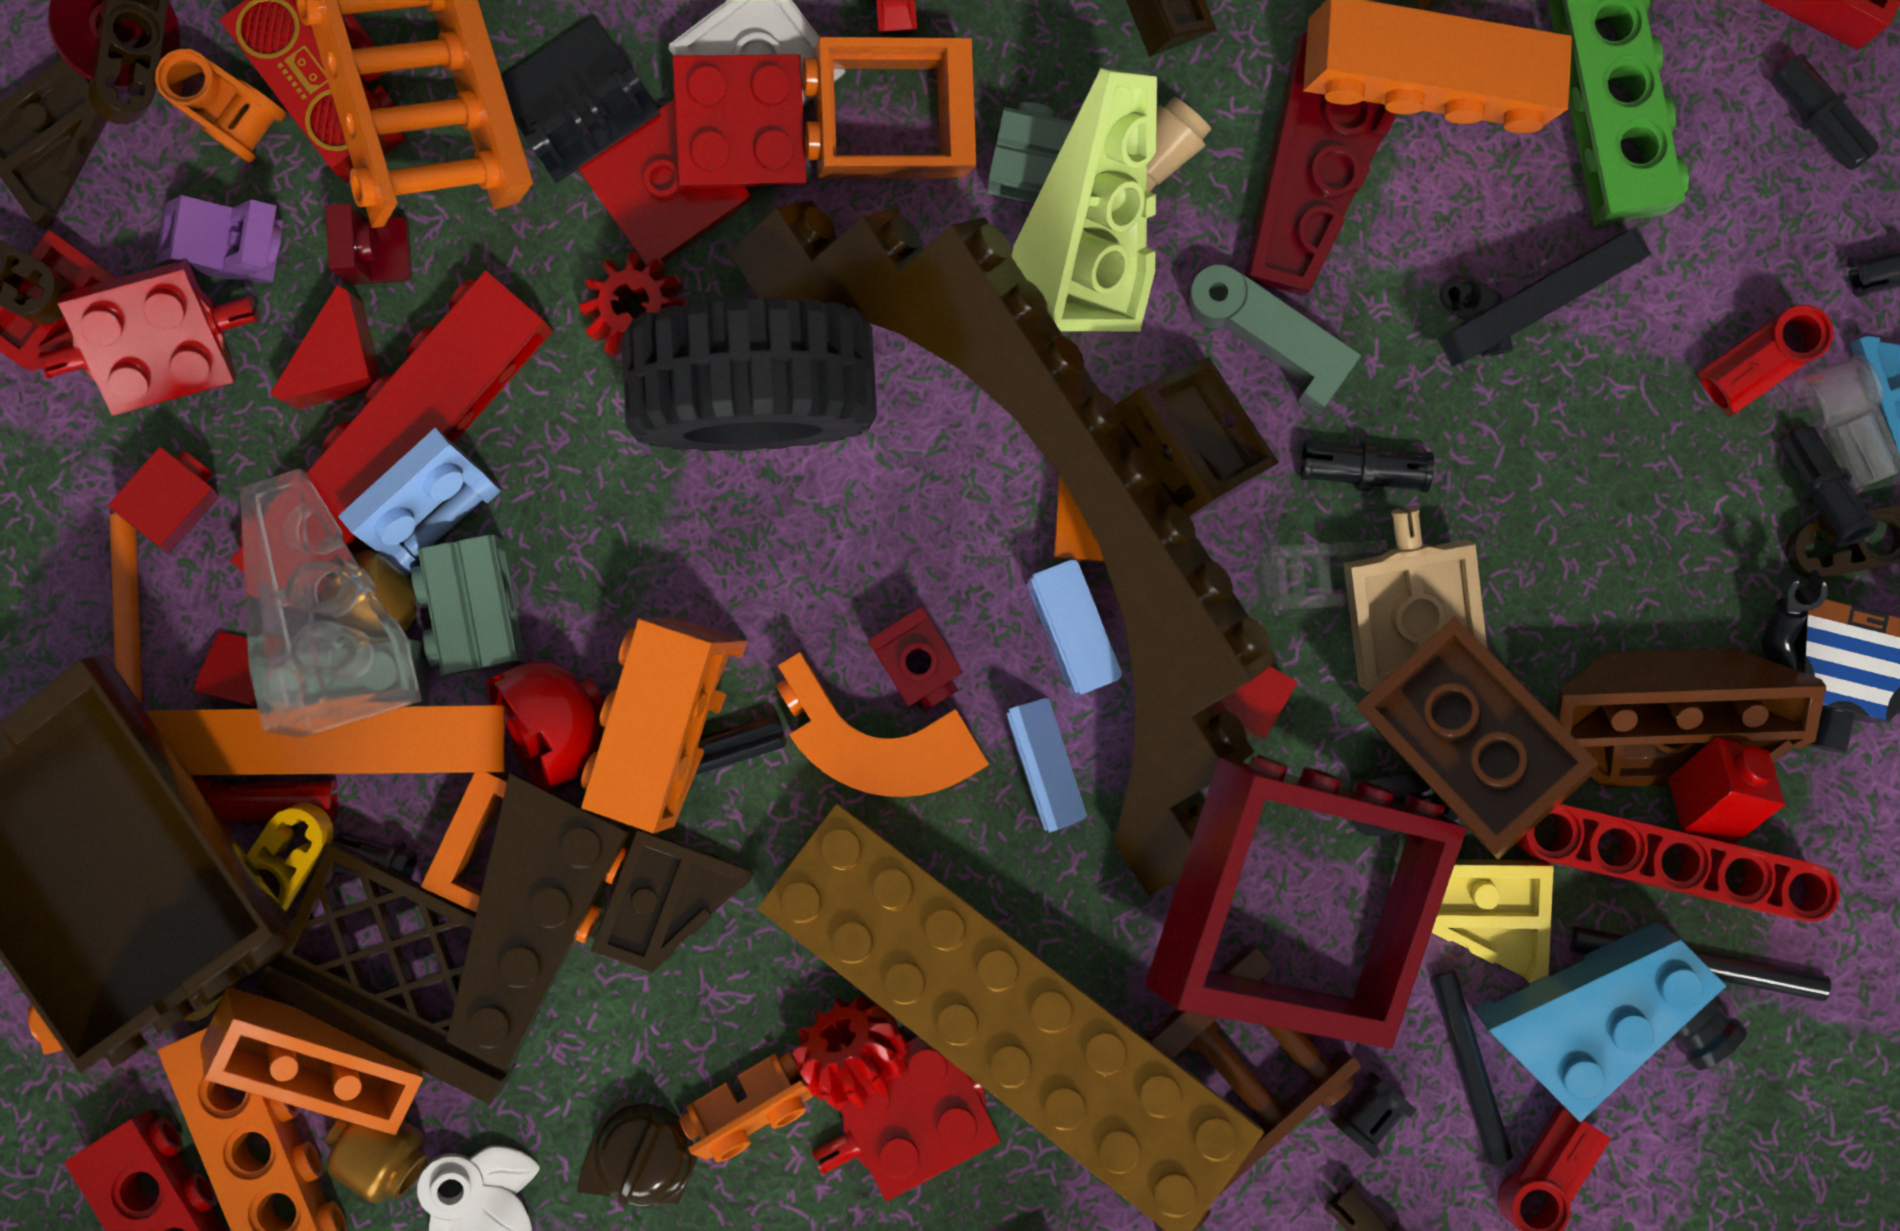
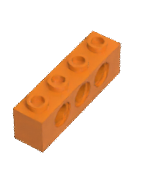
[157,1028,348,1231]

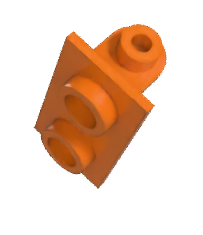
[679,1051,813,1162]

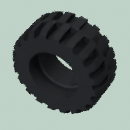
[622,297,877,451]

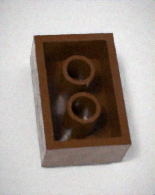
[1355,616,1599,859]

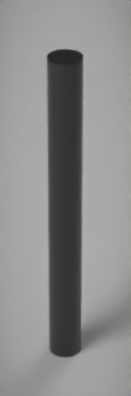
[1570,926,1831,1001]

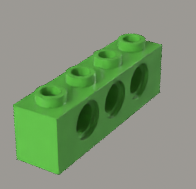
[1547,0,1689,227]

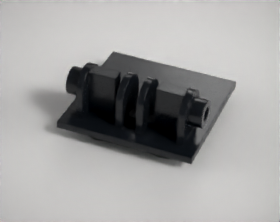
[501,16,660,183]

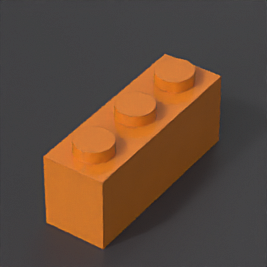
[200,987,424,1135]

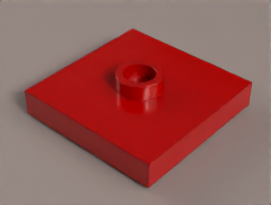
[578,99,753,265]

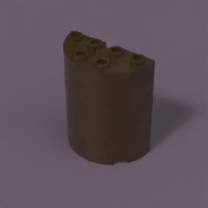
[0,656,295,1073]

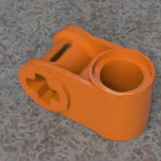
[155,49,288,165]

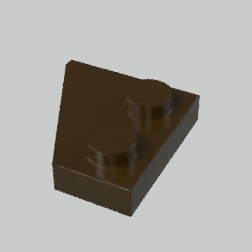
[591,828,753,974]

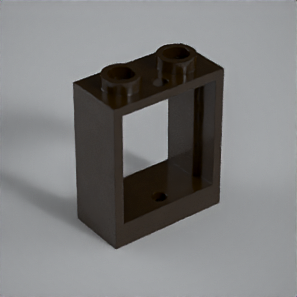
[1116,357,1279,518]

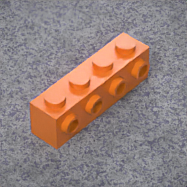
[1303,0,1572,134]

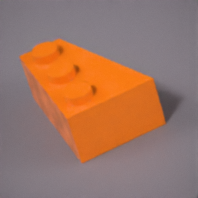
[581,618,748,834]

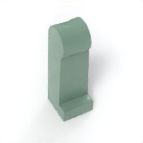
[1188,265,1361,416]

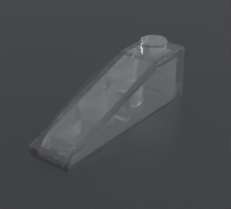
[240,469,422,738]

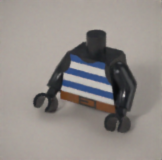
[1760,568,1900,754]

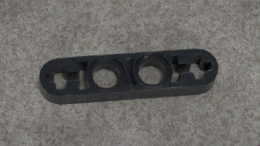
[1437,226,1651,367]

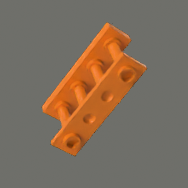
[296,0,533,228]

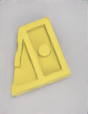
[1432,859,1554,983]

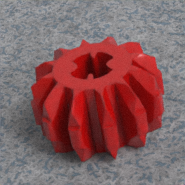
[579,252,689,358]
[792,995,908,1111]

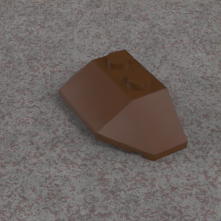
[1555,648,1826,788]

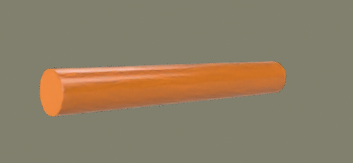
[109,513,143,703]

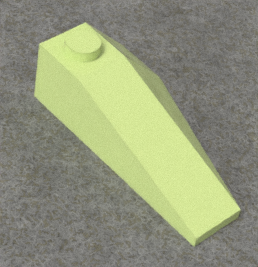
[1011,68,1157,332]

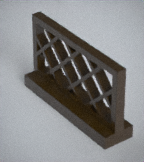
[256,841,546,1104]

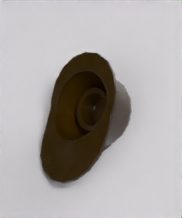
[577,1098,697,1208]

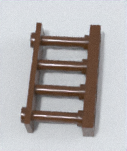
[1144,943,1362,1231]

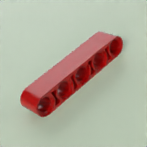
[1515,804,1839,922]

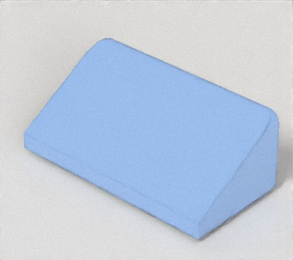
[1026,560,1122,698]
[1005,698,1087,833]

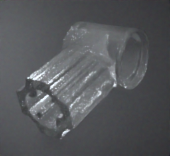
[1793,355,1900,490]

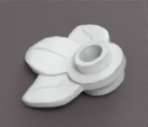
[417,1145,540,1231]

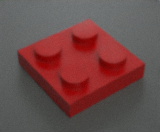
[672,54,806,188]

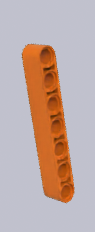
[146,706,505,775]

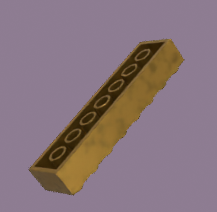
[757,804,1264,1231]

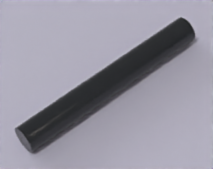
[1430,970,1513,1164]

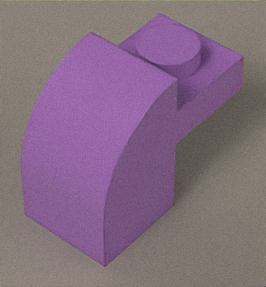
[155,195,283,283]

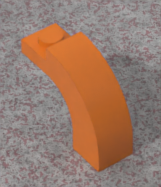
[776,652,989,797]

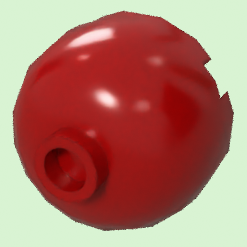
[485,661,604,792]

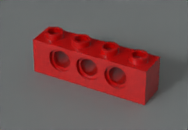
[64,1110,231,1231]

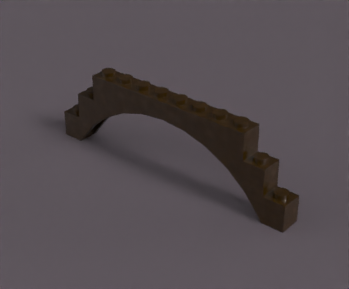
[729,200,1278,896]

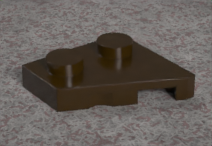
[0,58,108,230]

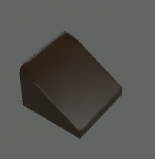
[1126,0,1217,57]

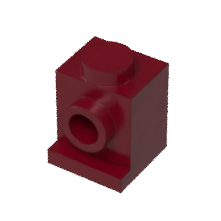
[867,606,963,711]

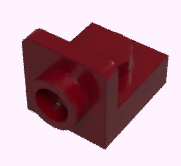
[325,203,412,286]

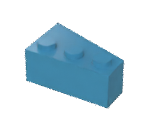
[1472,921,1726,1122]

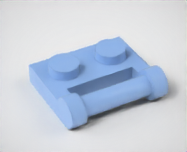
[338,428,502,576]

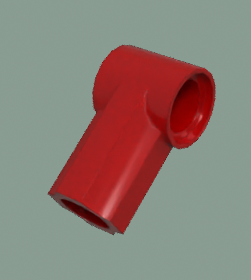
[1697,305,1833,416]
[1498,1105,1611,1231]

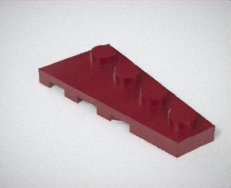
[1244,32,1397,295]

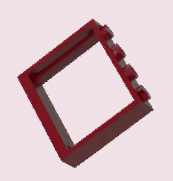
[1145,754,1467,1049]

